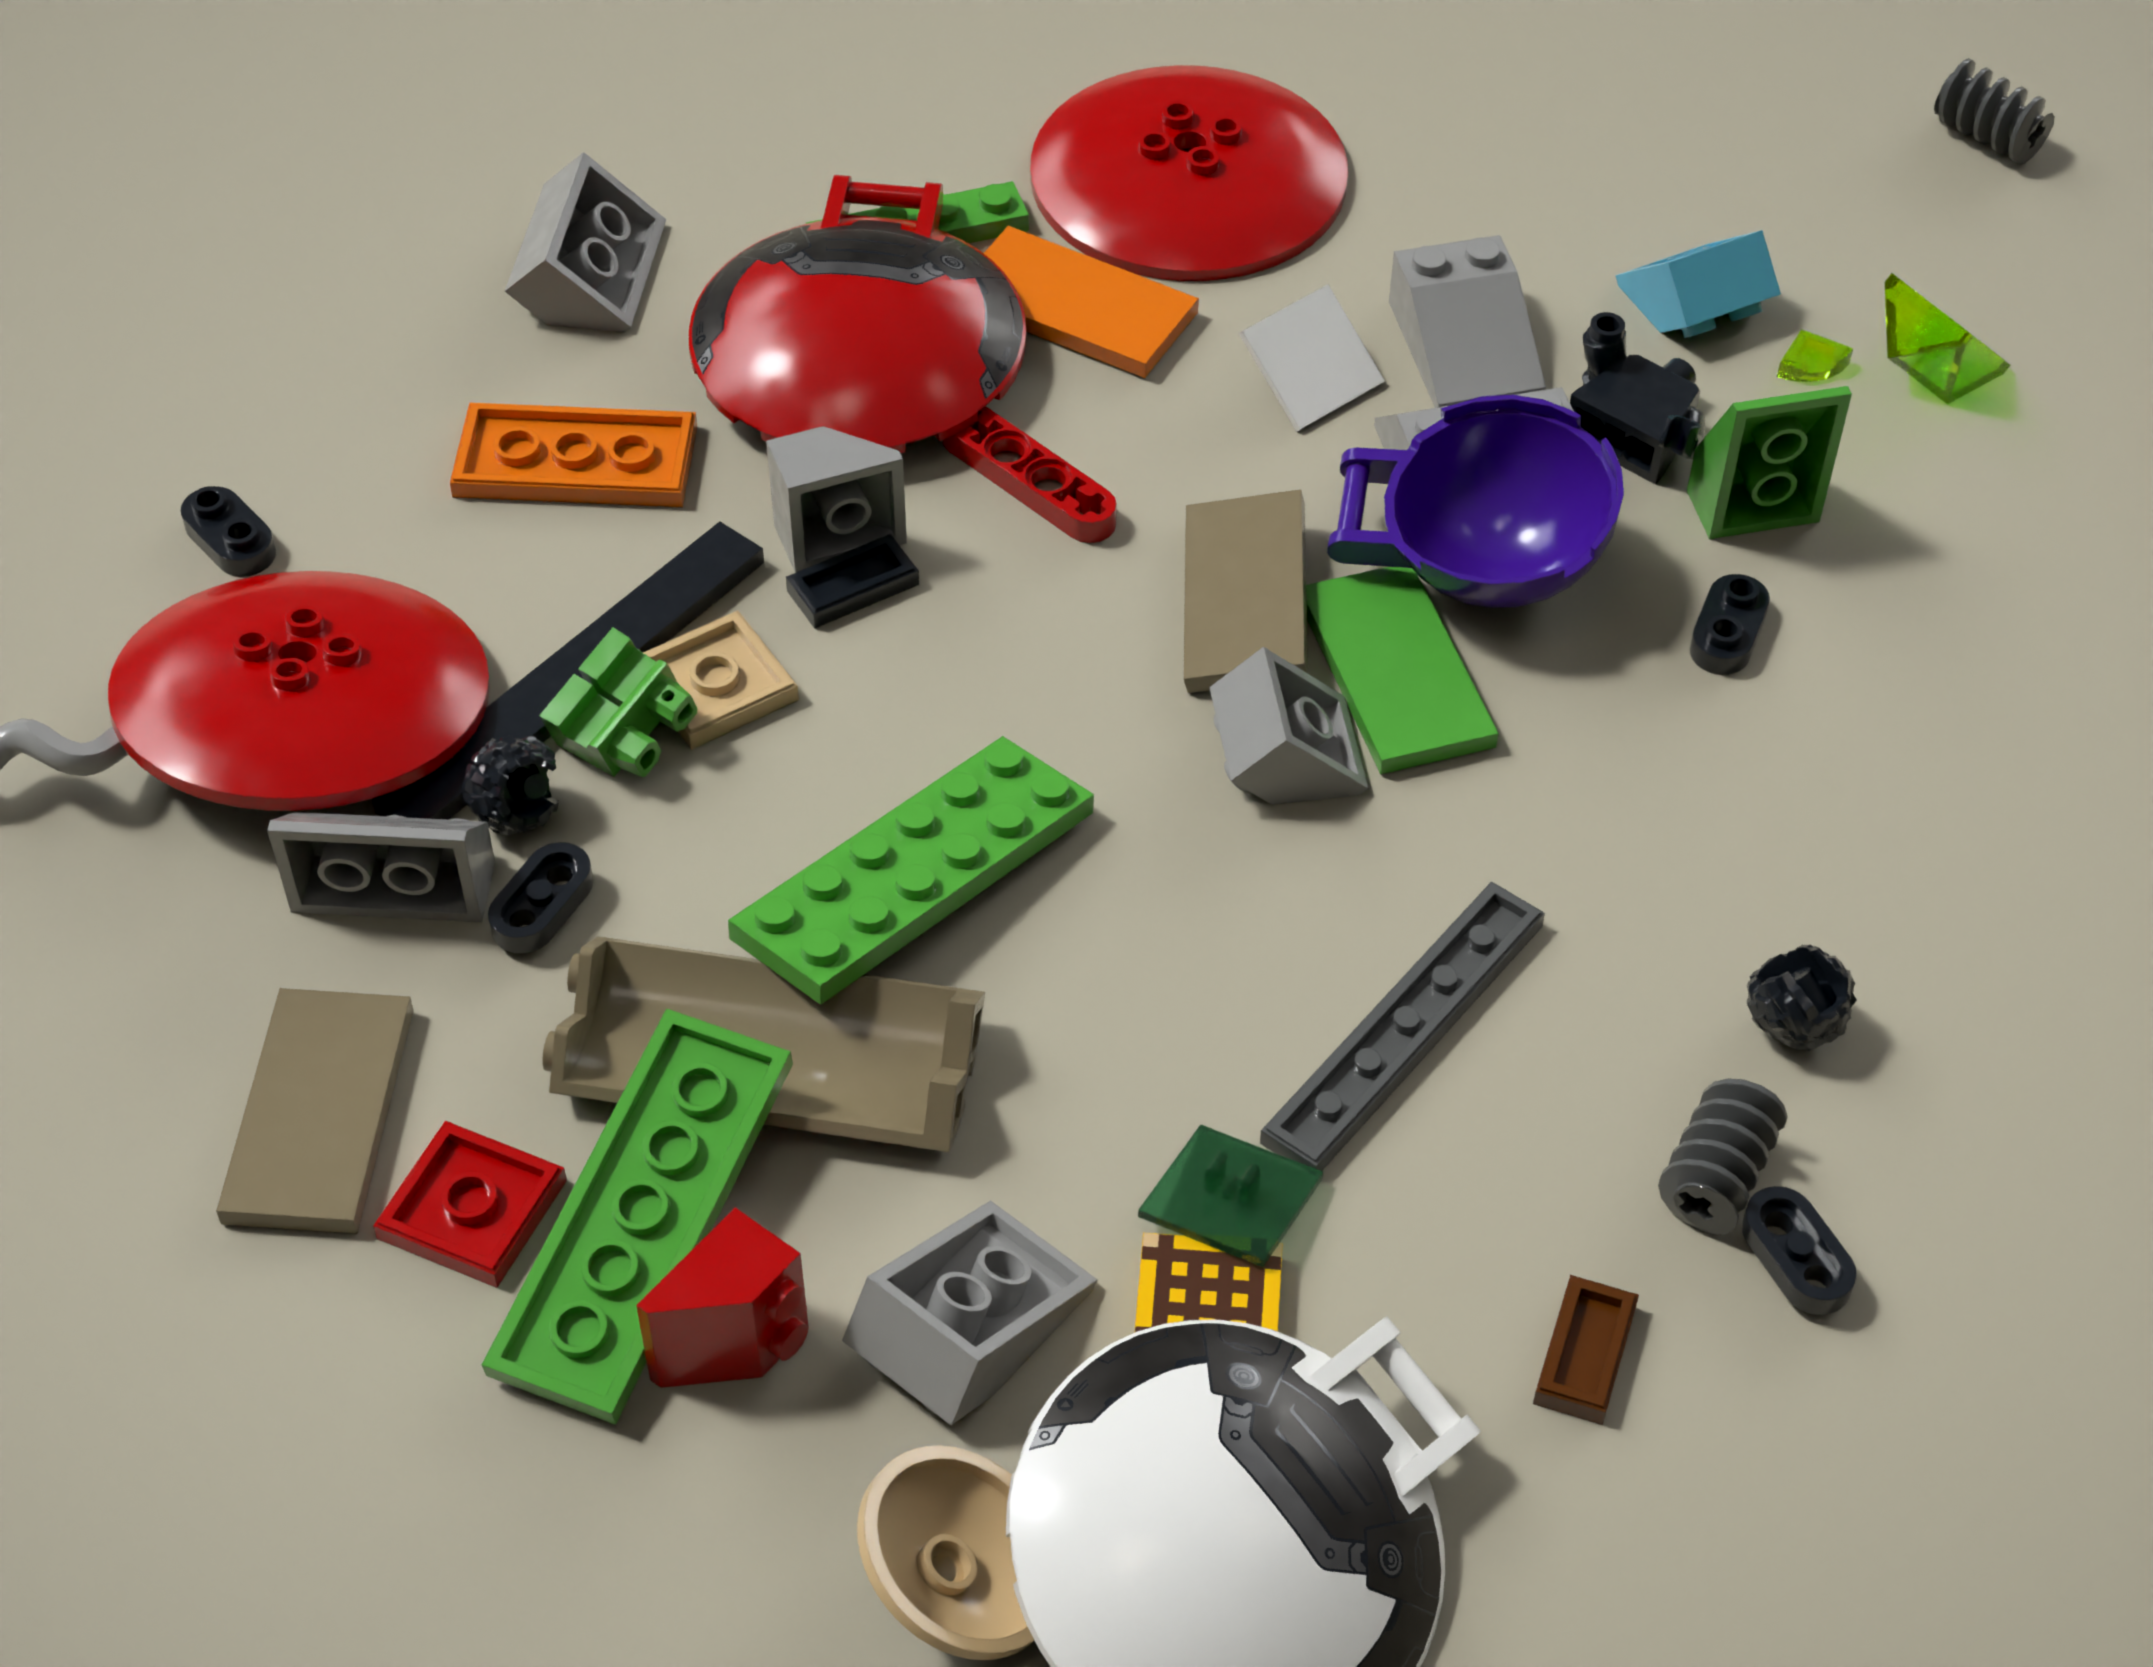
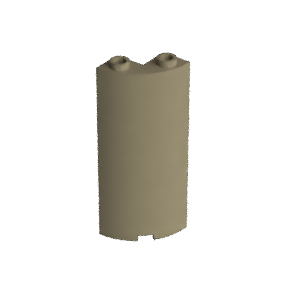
[542,936,985,1152]

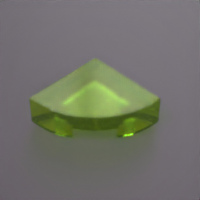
[1777,329,1854,382]

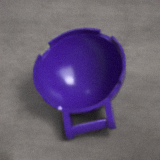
[1327,395,1624,608]

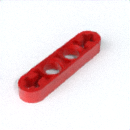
[942,406,1117,543]

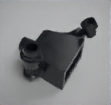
[1570,312,1705,485]

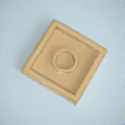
[643,610,799,750]

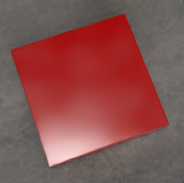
[373,1121,567,1288]

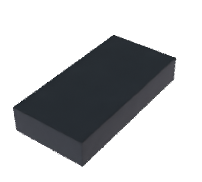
[786,534,919,629]

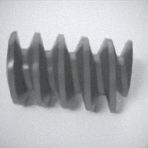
[1934,58,2055,164]
[1658,1078,1788,1235]

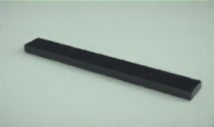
[372,521,764,820]

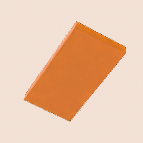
[984,226,1199,378]
[450,402,698,507]

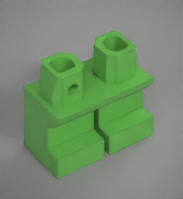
[539,627,698,777]

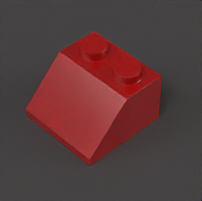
[636,1207,809,1388]

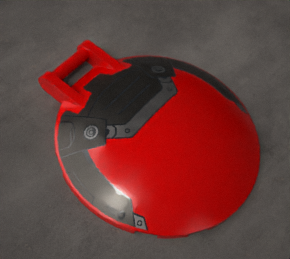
[689,175,1027,453]

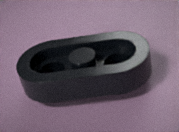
[180,486,276,577]
[1689,574,1770,675]
[488,842,593,953]
[1742,1186,1857,1315]

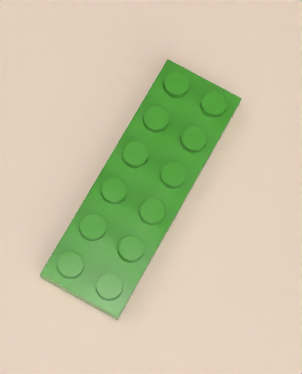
[728,736,1094,1005]
[481,1008,793,1425]

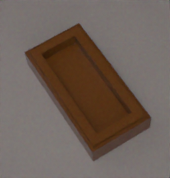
[1533,1275,1639,1425]

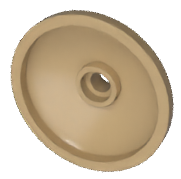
[857,1445,1035,1660]

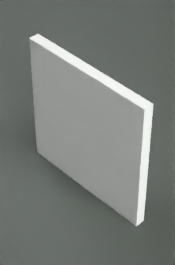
[1239,284,1385,432]

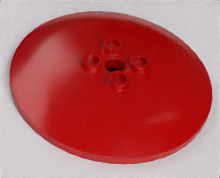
[1030,65,1348,281]
[108,571,489,811]

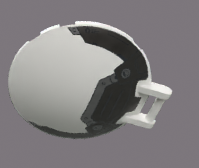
[1006,1316,1481,1667]

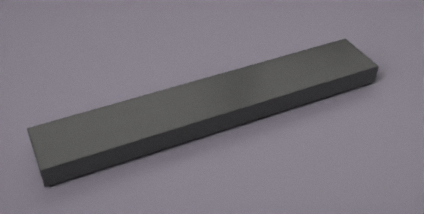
[1260,881,1545,1179]

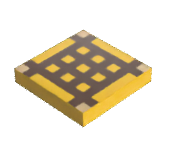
[1134,1232,1283,1333]

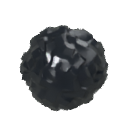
[461,735,559,835]
[1746,944,1857,1051]

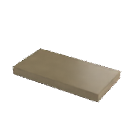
[1184,489,1308,693]
[216,988,414,1234]

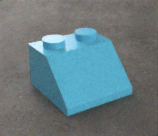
[1615,230,1781,338]

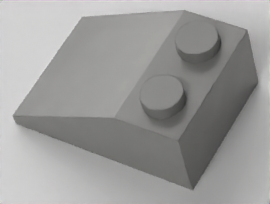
[1389,235,1546,408]
[842,1200,1098,1425]

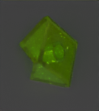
[1884,273,2011,404]

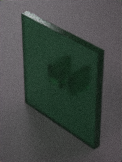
[1138,1124,1323,1267]

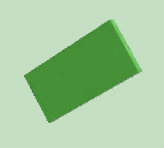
[1306,567,1499,775]

